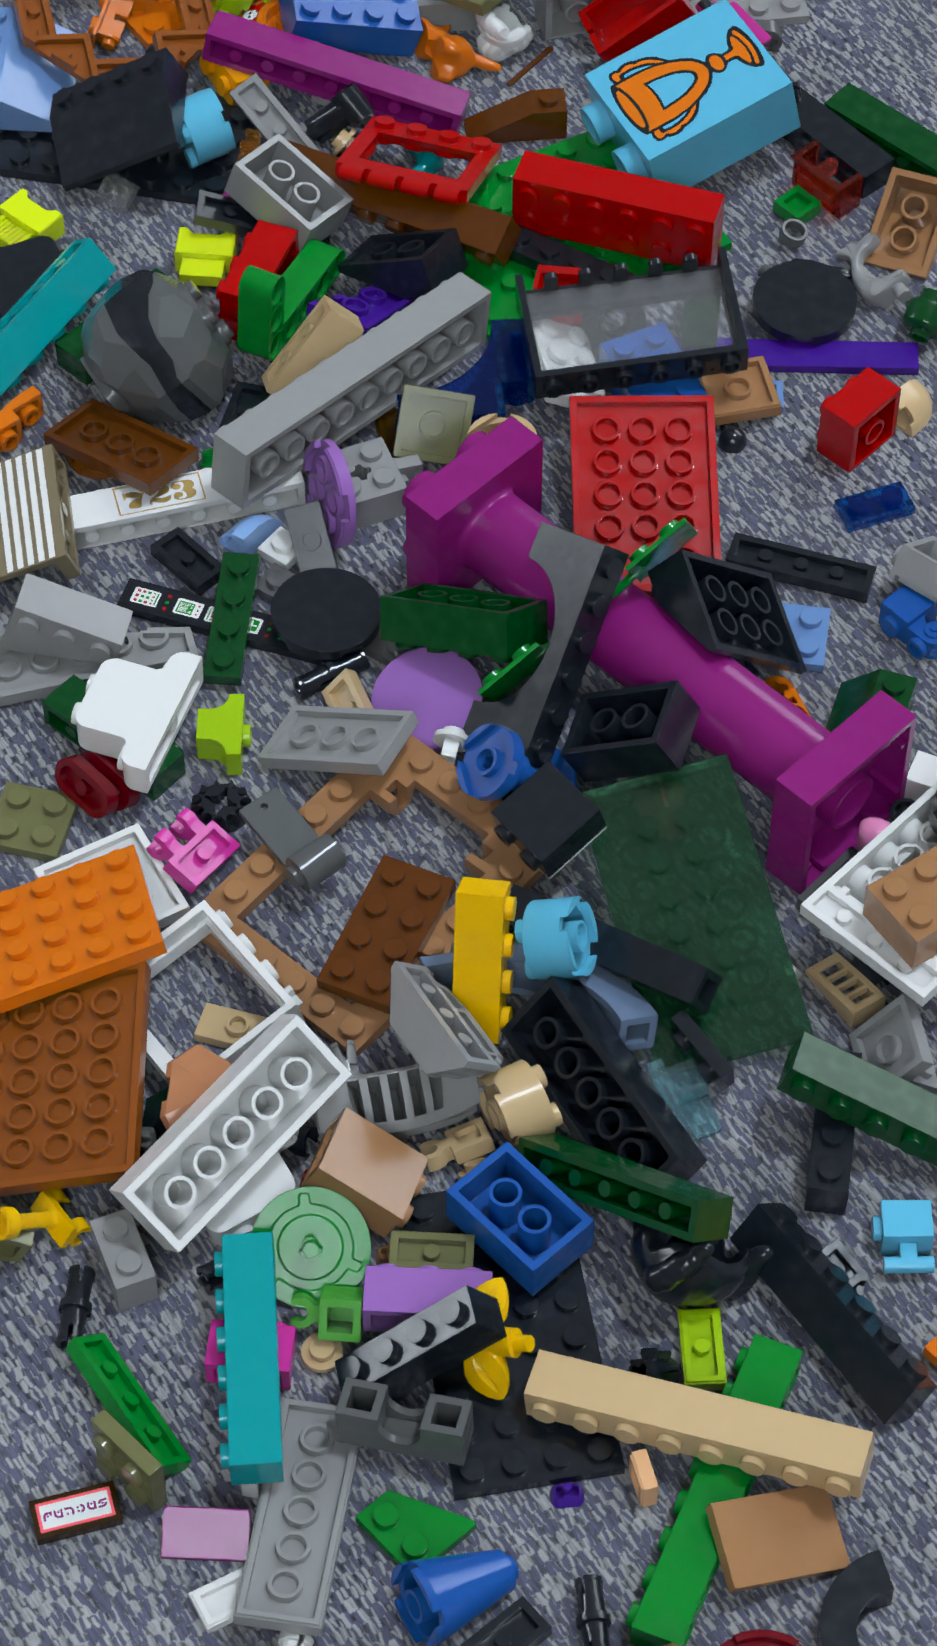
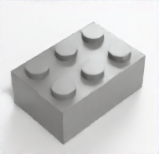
[224,133,354,254]

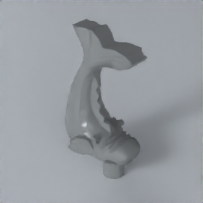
[835,233,911,309]

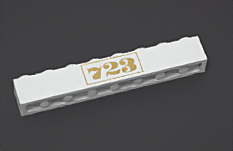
[70,467,306,550]

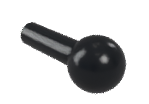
[718,423,747,453]

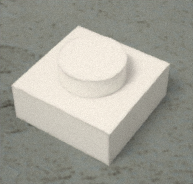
[257,526,297,570]

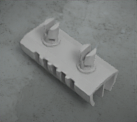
[313,1040,481,1142]

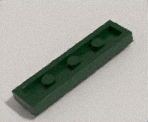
[203,552,261,686]

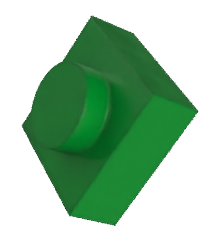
[773,185,822,223]

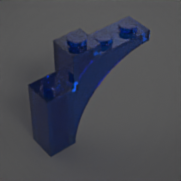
[394,319,535,429]

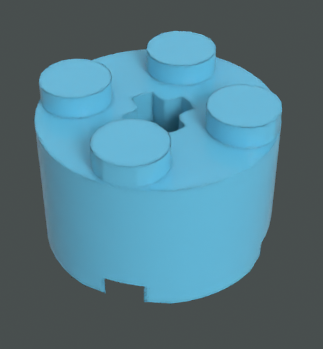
[178,88,236,169]
[515,896,598,980]

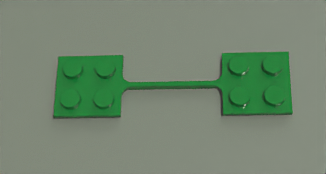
[477,518,698,702]

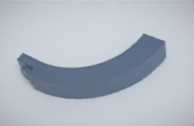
[419,942,658,1051]

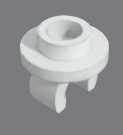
[433,726,468,765]

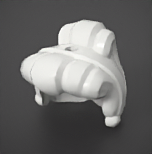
[475,4,534,61]

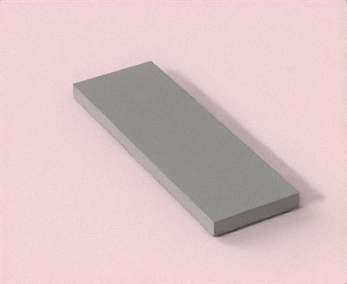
[233,1397,361,1637]

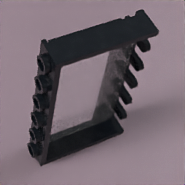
[515,247,749,399]

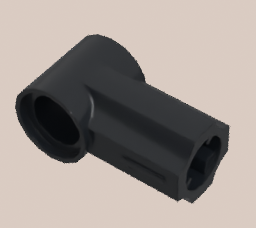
[304,82,374,144]

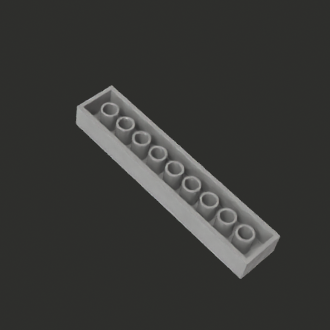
[211,272,492,510]

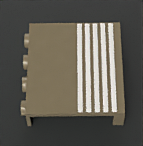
[0,444,81,582]

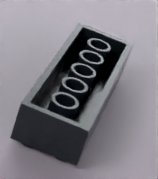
[501,976,707,1181]

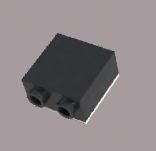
[491,761,607,879]

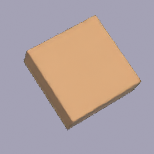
[629,1448,659,1507]

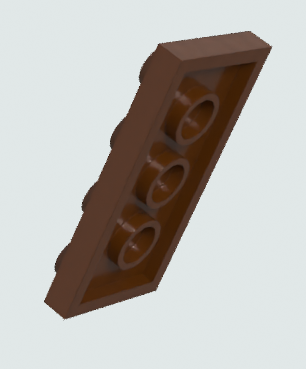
[43,398,199,496]
[316,855,456,1014]

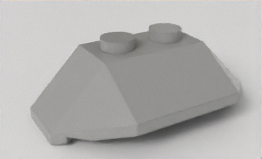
[390,961,504,1079]

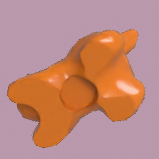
[414,17,502,84]

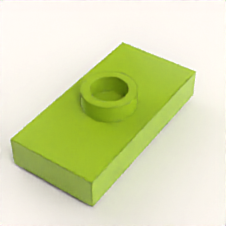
[677,1307,727,1391]

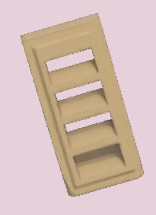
[805,952,886,1029]

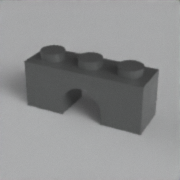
[335,1377,474,1466]

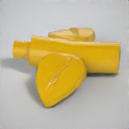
[463,1277,535,1400]

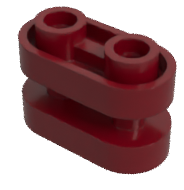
[55,751,140,818]

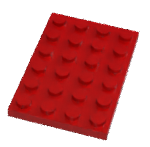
[569,395,721,597]

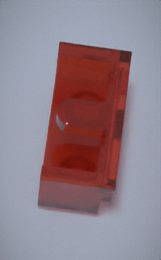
[791,140,863,219]

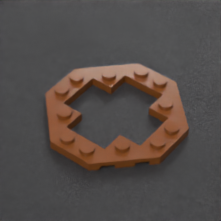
[12,0,215,82]

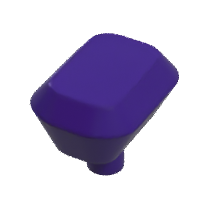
[549,1482,585,1509]

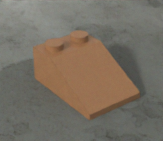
[864,167,937,280]

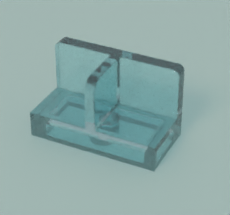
[646,1059,722,1142]

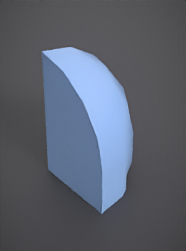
[218,514,283,554]

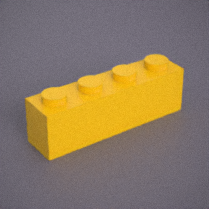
[452,877,517,1044]

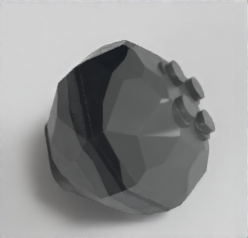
[80,270,235,424]

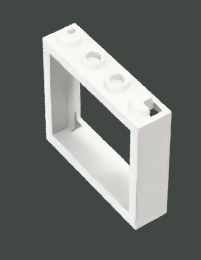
[146,900,305,1084]

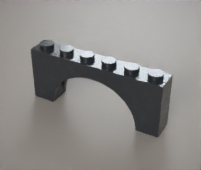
[463,521,629,768]

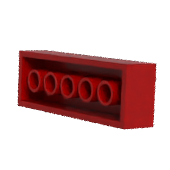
[512,150,725,267]

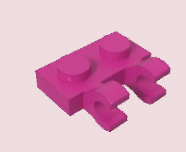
[146,808,241,894]

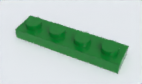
[65,1333,192,1476]

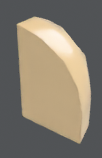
[896,379,933,437]

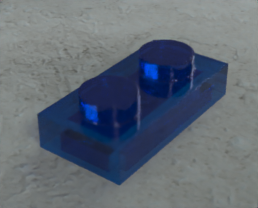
[834,481,915,533]

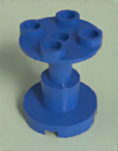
[456,723,579,801]

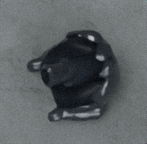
[630,1213,774,1307]

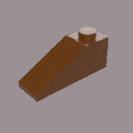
[464,88,567,143]

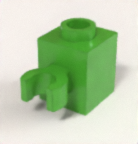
[290,1285,364,1343]

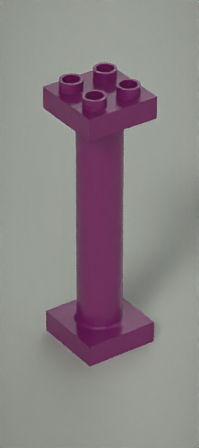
[402,416,917,895]

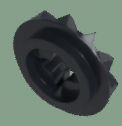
[191,780,252,833]

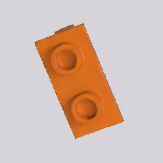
[88,0,136,50]

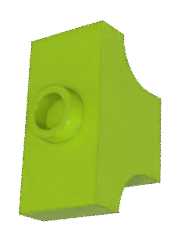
[196,694,252,775]

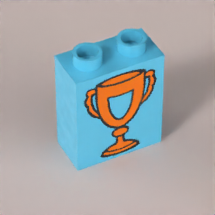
[580,0,801,187]

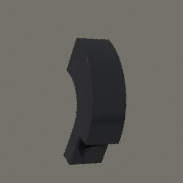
[817,1550,894,1646]

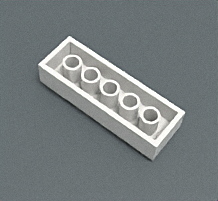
[109,1014,352,1253]

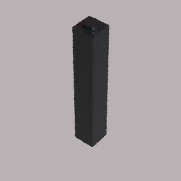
[509,884,723,1014]

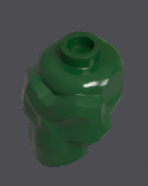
[903,288,937,343]

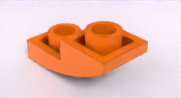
[0,385,44,453]

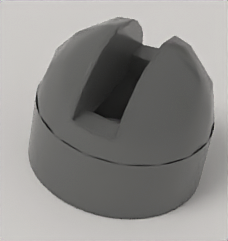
[779,219,808,249]

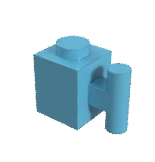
[871,1200,935,1274]

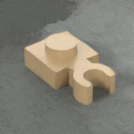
[419,1117,496,1172]

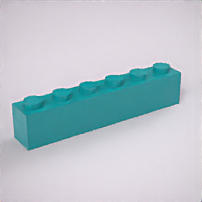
[0,238,116,396]
[214,1232,284,1485]

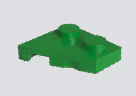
[356,1490,476,1565]

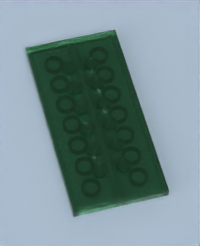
[582,754,814,1079]

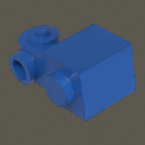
[878,585,937,660]

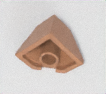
[160,1044,232,1130]

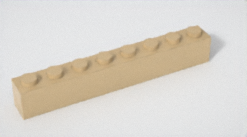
[524,1349,874,1499]

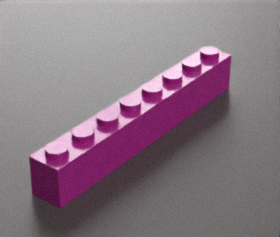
[202,10,471,133]

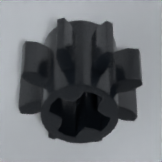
[628,1347,680,1383]

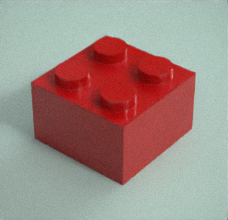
[816,367,901,473]

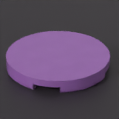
[303,439,357,549]
[371,647,485,754]

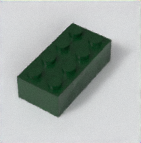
[380,582,548,663]

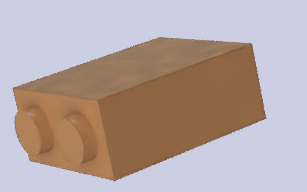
[301,1107,429,1238]

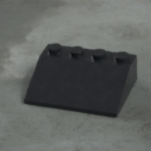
[50,47,188,192]
[648,549,807,674]

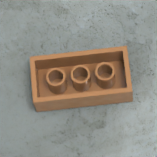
[862,846,937,969]

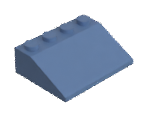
[0,7,77,132]

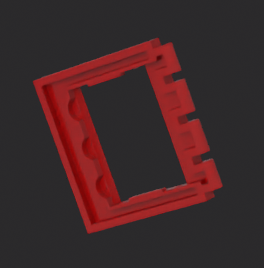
[335,115,502,205]

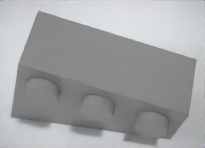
[0,573,133,664]

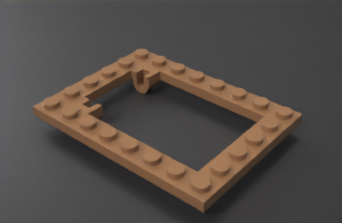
[201,735,544,1057]

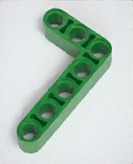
[237,239,346,361]

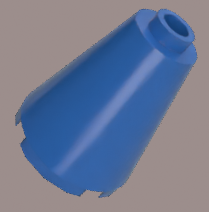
[391,1549,519,1646]

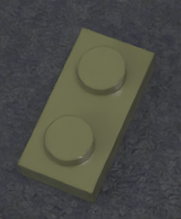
[389,1230,475,1270]

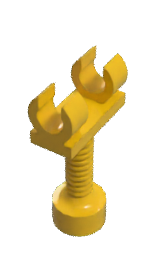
[0,1189,91,1248]

